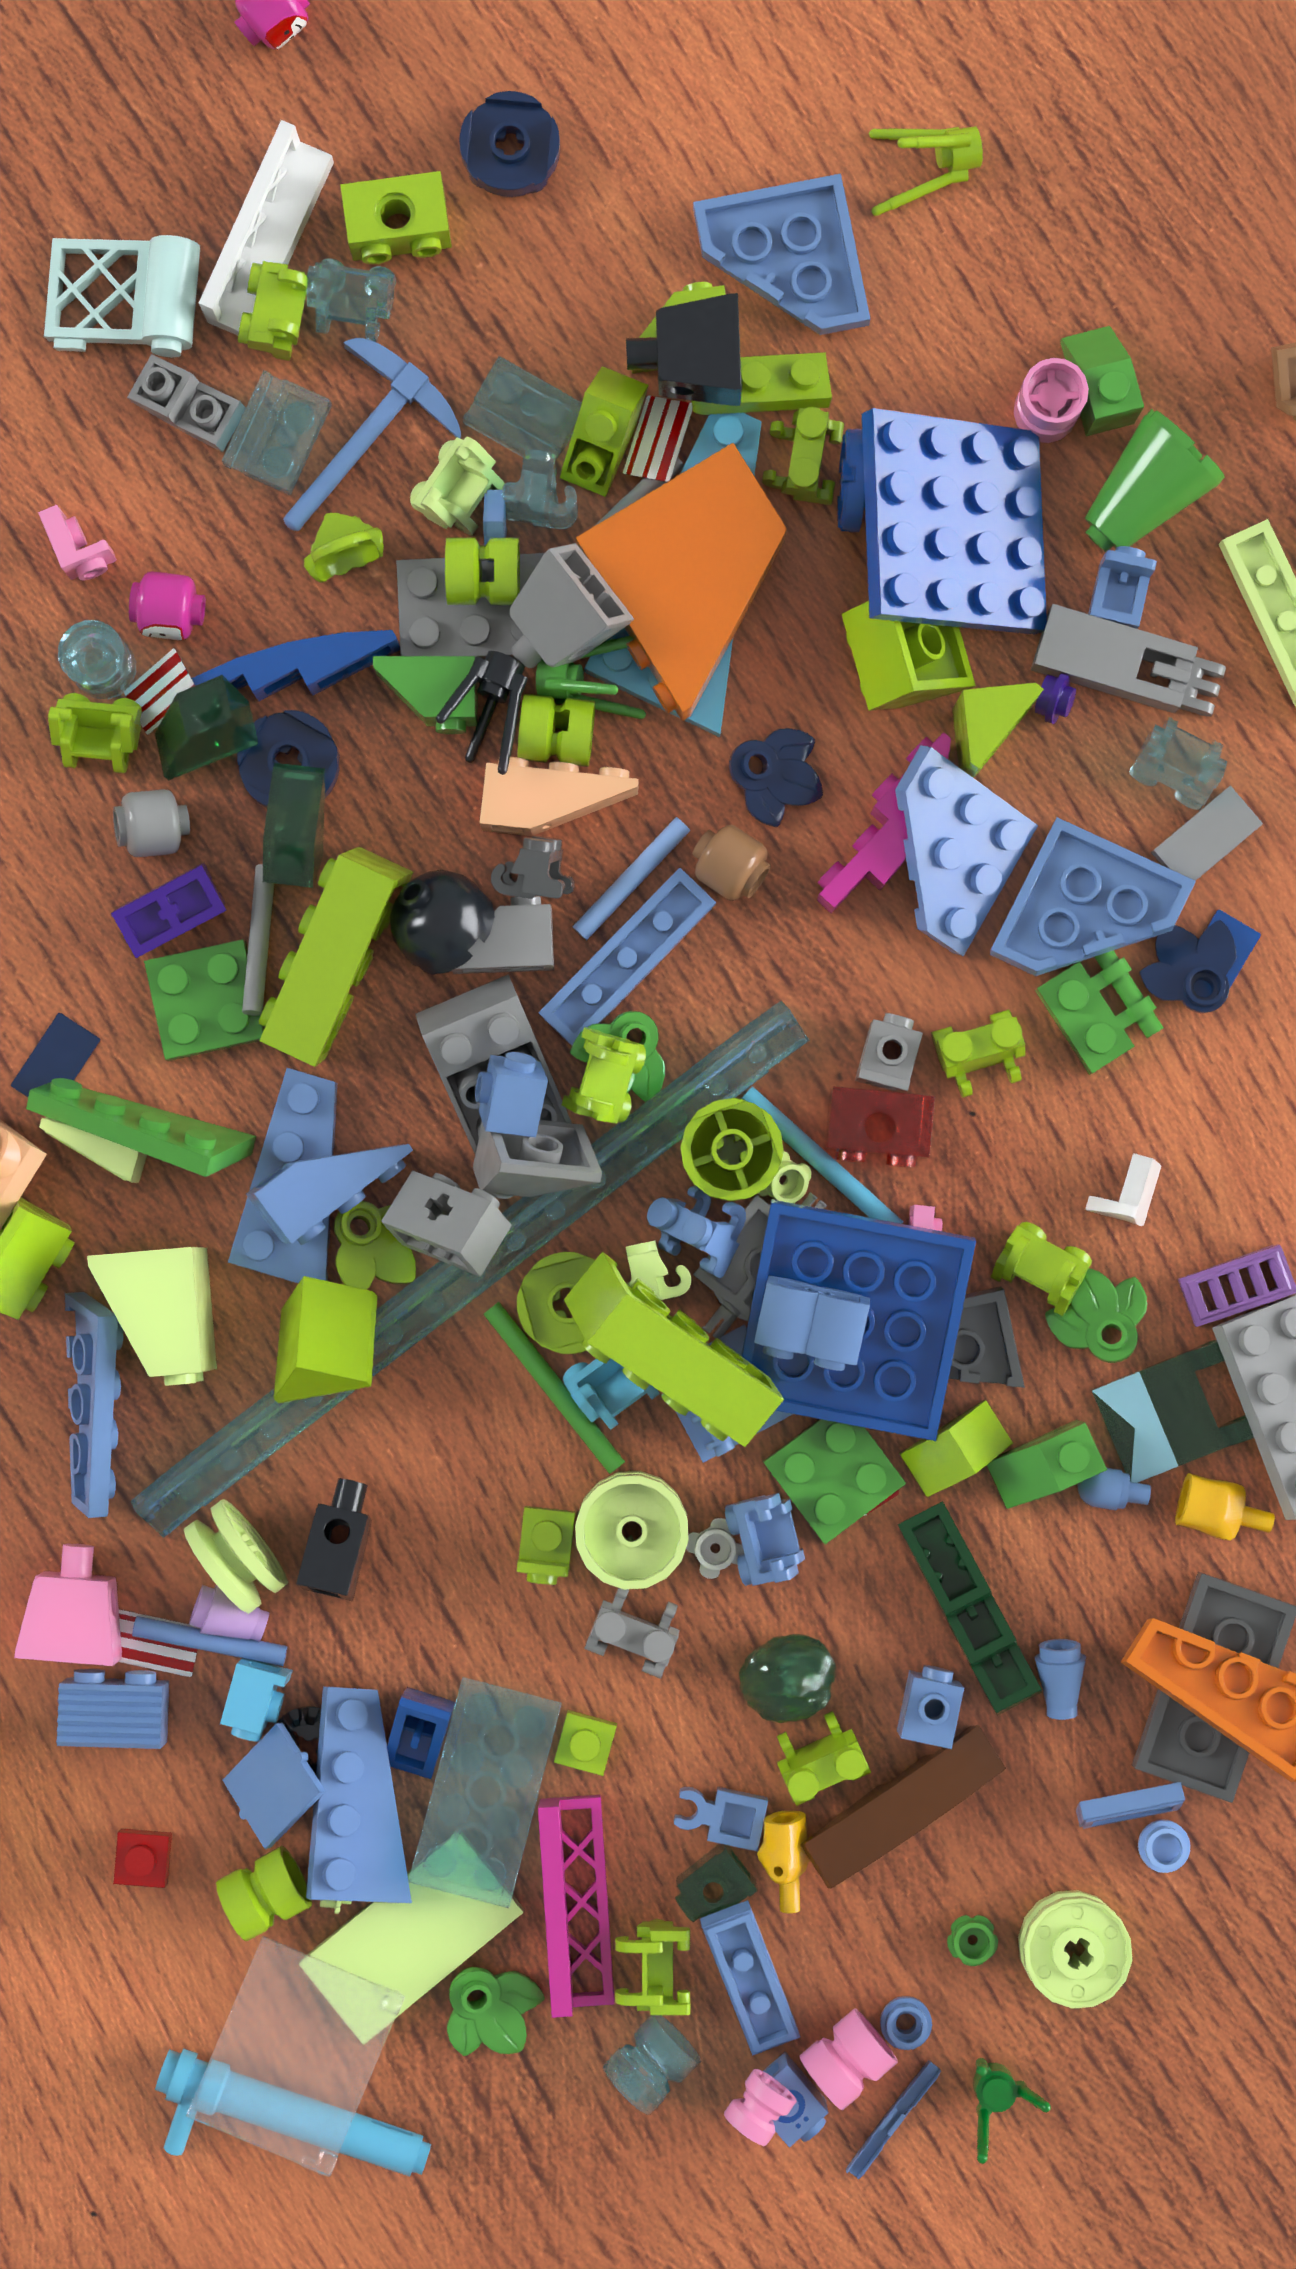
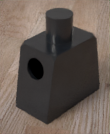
[626,293,742,406]
[296,1478,372,1601]

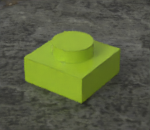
[554,1710,617,1776]

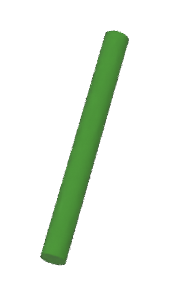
[483,1302,625,1474]

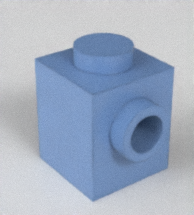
[475,1052,548,1138]
[897,1665,964,1749]

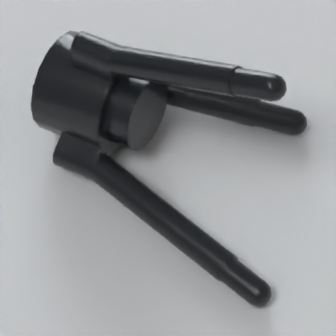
[436,651,528,775]

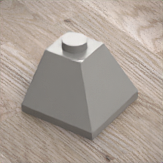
[472,1120,602,1199]

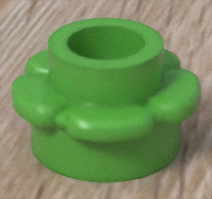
[947,1915,998,1966]

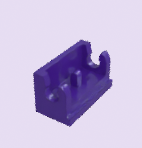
[111,863,227,958]

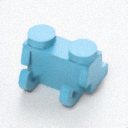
[563,1358,660,1430]

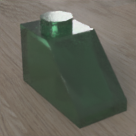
[155,675,259,781]
[262,763,326,888]

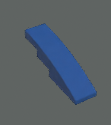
[192,630,400,707]

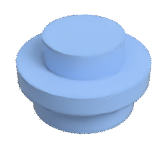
[1138,1819,1190,1873]

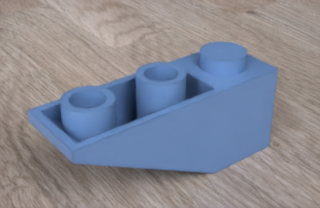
[246,1144,413,1245]

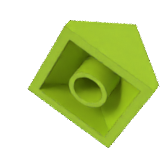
[952,683,1044,778]
[273,1276,377,1403]

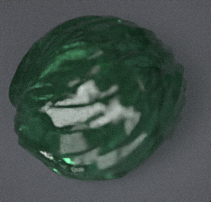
[739,1634,836,1723]

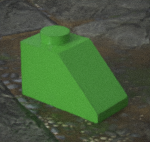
[1060,326,1144,436]
[373,656,478,734]
[986,1419,1107,1509]

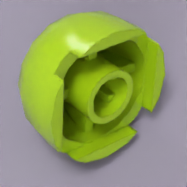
[680,1098,784,1201]

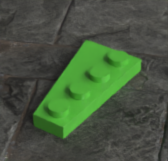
[26,1078,256,1177]

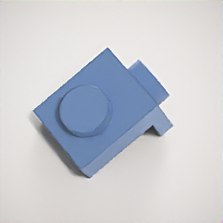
[1088,546,1157,629]

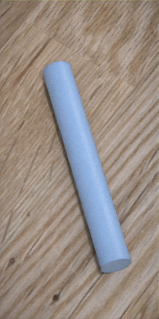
[572,817,690,941]

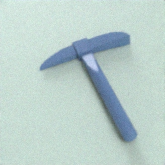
[283,338,461,531]

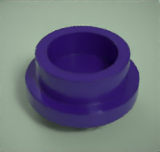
[1035,673,1076,724]

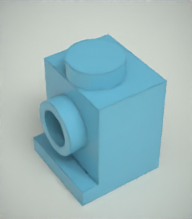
[220,1658,293,1742]

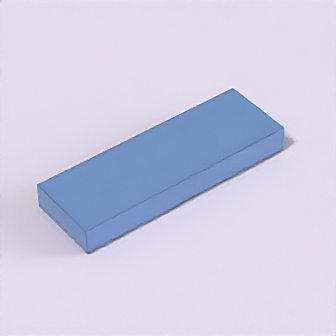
[700,1900,800,2056]

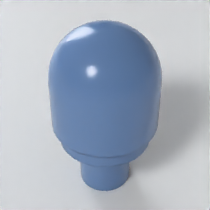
[1078,1468,1151,1511]

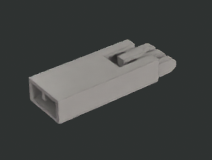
[1031,604,1226,717]

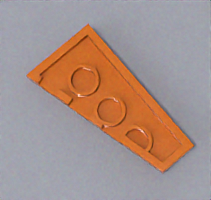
[1121,1618,1296,1782]

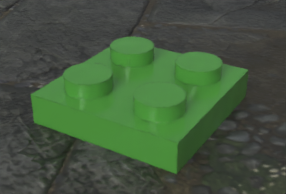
[144,939,264,1061]
[763,1419,906,1544]

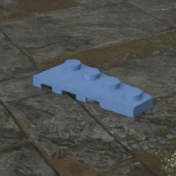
[228,1068,338,1284]
[306,1686,412,1903]

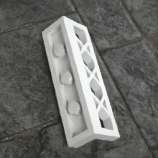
[199,120,334,336]

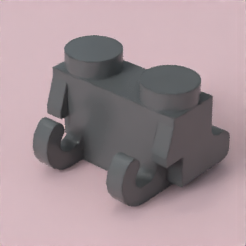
[491,836,575,899]

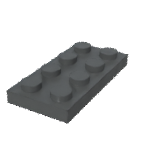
[1132,1571,1296,1803]

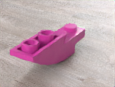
[817,732,951,913]

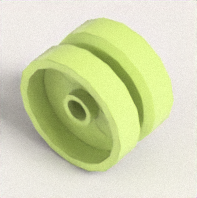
[575,1471,689,1590]

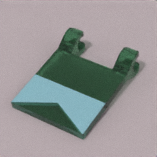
[1091,1340,1254,1483]

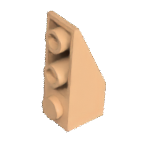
[480,757,639,836]

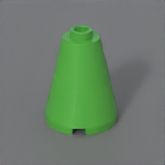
[1085,409,1225,552]

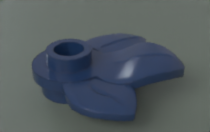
[729,728,823,827]
[1139,920,1237,1013]

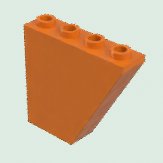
[576,443,787,721]

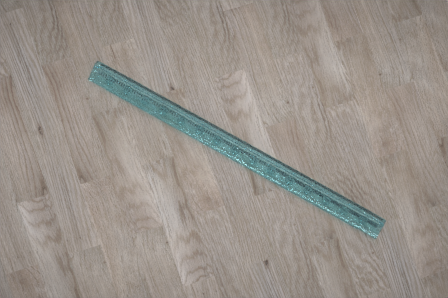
[131,1001,810,1538]

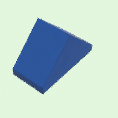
[387,1687,455,1779]

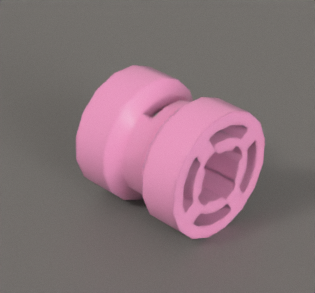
[724,2069,797,2146]

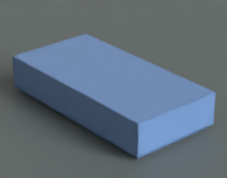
[1076,1782,1185,1829]

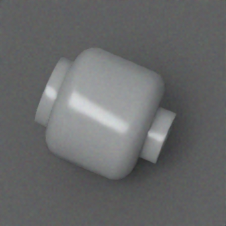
[113,789,190,857]

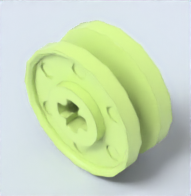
[184,1499,288,1614]
[1018,1890,1132,2008]

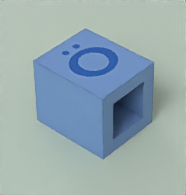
[763,2052,829,2148]

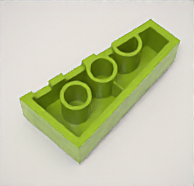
[259,847,414,1067]
[564,1252,784,1447]

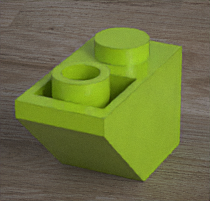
[559,366,649,497]

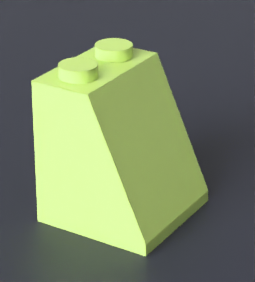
[87,1247,217,1386]

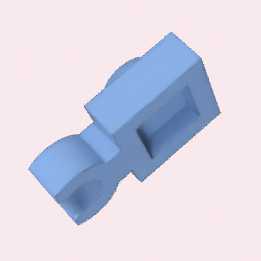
[674,1786,768,1852]

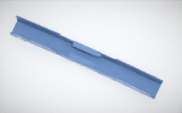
[846,2060,941,2180]

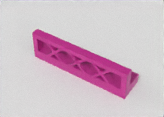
[538,1795,615,2018]

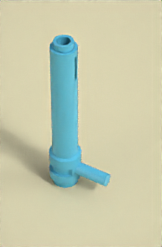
[155,2048,431,2177]

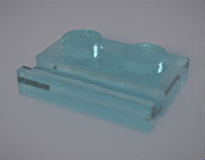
[463,356,582,472]
[222,370,332,496]

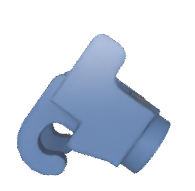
[647,1185,746,1278]
[725,1493,805,1586]

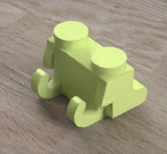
[410,436,506,535]
[625,1240,691,1300]

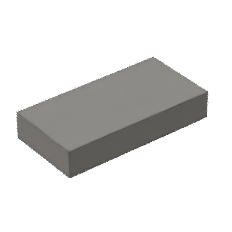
[1151,785,1263,881]

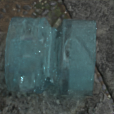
[58,620,136,699]
[603,2015,701,2115]

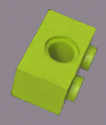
[340,171,452,264]

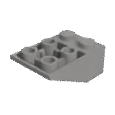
[415,974,572,1154]

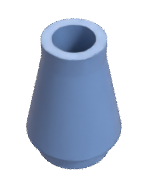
[1035,1639,1086,1720]

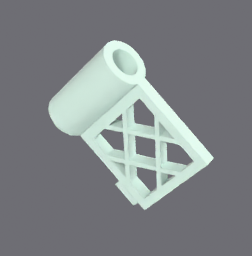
[44,235,200,358]

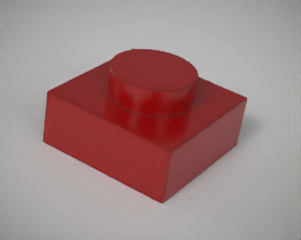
[113,1828,172,1888]

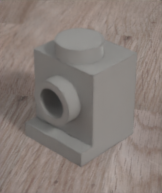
[855,1013,923,1094]

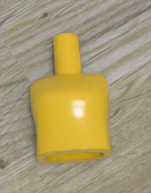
[1175,1473,1275,1541]
[757,1811,809,1913]

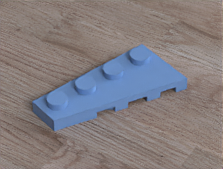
[65,1292,123,1518]

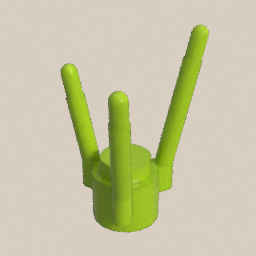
[869,126,983,216]

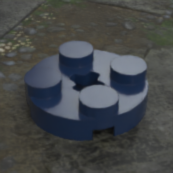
[459,91,560,197]
[237,710,340,814]

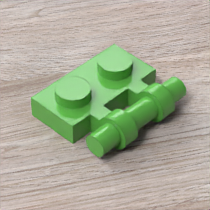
[1035,950,1164,1075]

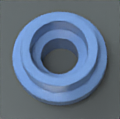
[880,1996,932,2050]

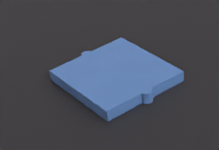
[222,1723,326,1849]

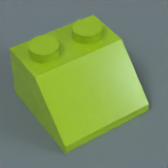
[842,601,976,711]
[0,1197,75,1320]

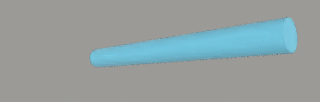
[741,1086,904,1224]

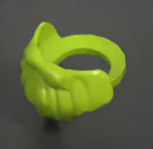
[304,513,384,583]

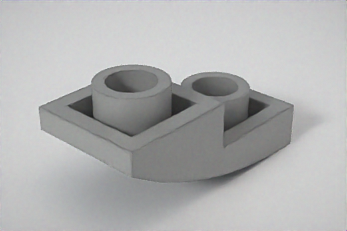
[127,354,247,452]

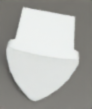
[1085,1153,1161,1226]

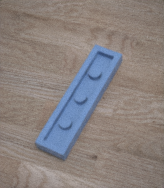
[538,868,716,1046]

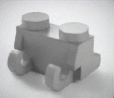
[584,1588,680,1679]

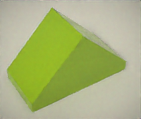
[899,1400,1013,1497]

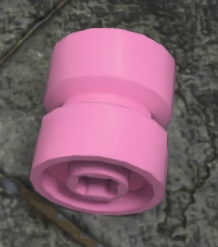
[1014,358,1089,443]
[799,2008,898,2110]

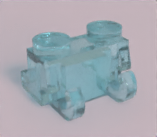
[307,258,396,342]
[502,450,578,529]
[1129,717,1228,810]

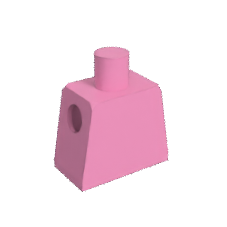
[14,1544,122,1666]

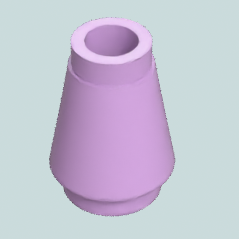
[189,1585,269,1642]

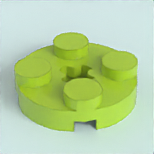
[517,1252,595,1354]

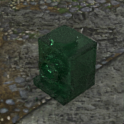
[675,1844,758,1923]

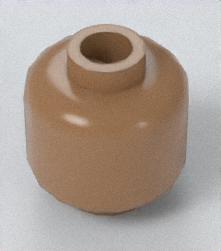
[692,825,771,901]

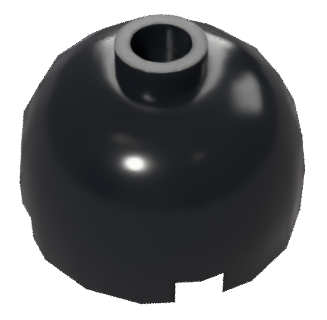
[390,870,495,975]

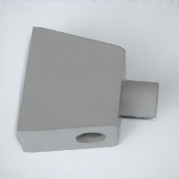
[510,543,634,668]

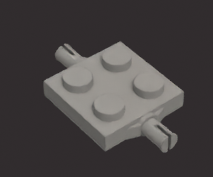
[693,1192,827,1340]

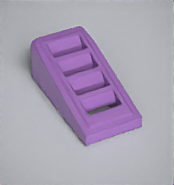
[1178,1245,1296,1327]

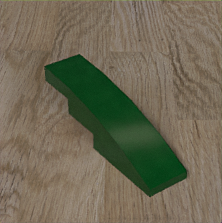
[898,1501,1042,1716]

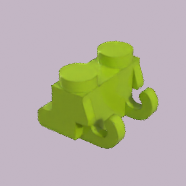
[238,261,309,361]
[762,407,844,505]
[48,693,142,773]
[931,1010,1026,1098]
[561,1027,646,1124]
[991,1222,1092,1317]
[777,1711,871,1806]
[615,1919,690,2015]

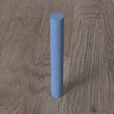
[132,1616,288,1666]

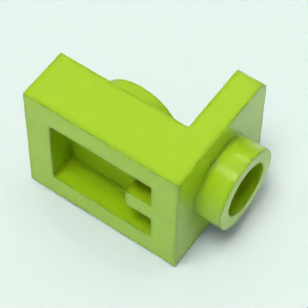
[516,1506,575,1585]

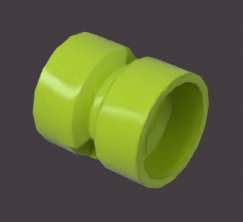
[445,538,520,605]
[517,694,595,767]
[216,1846,312,1941]

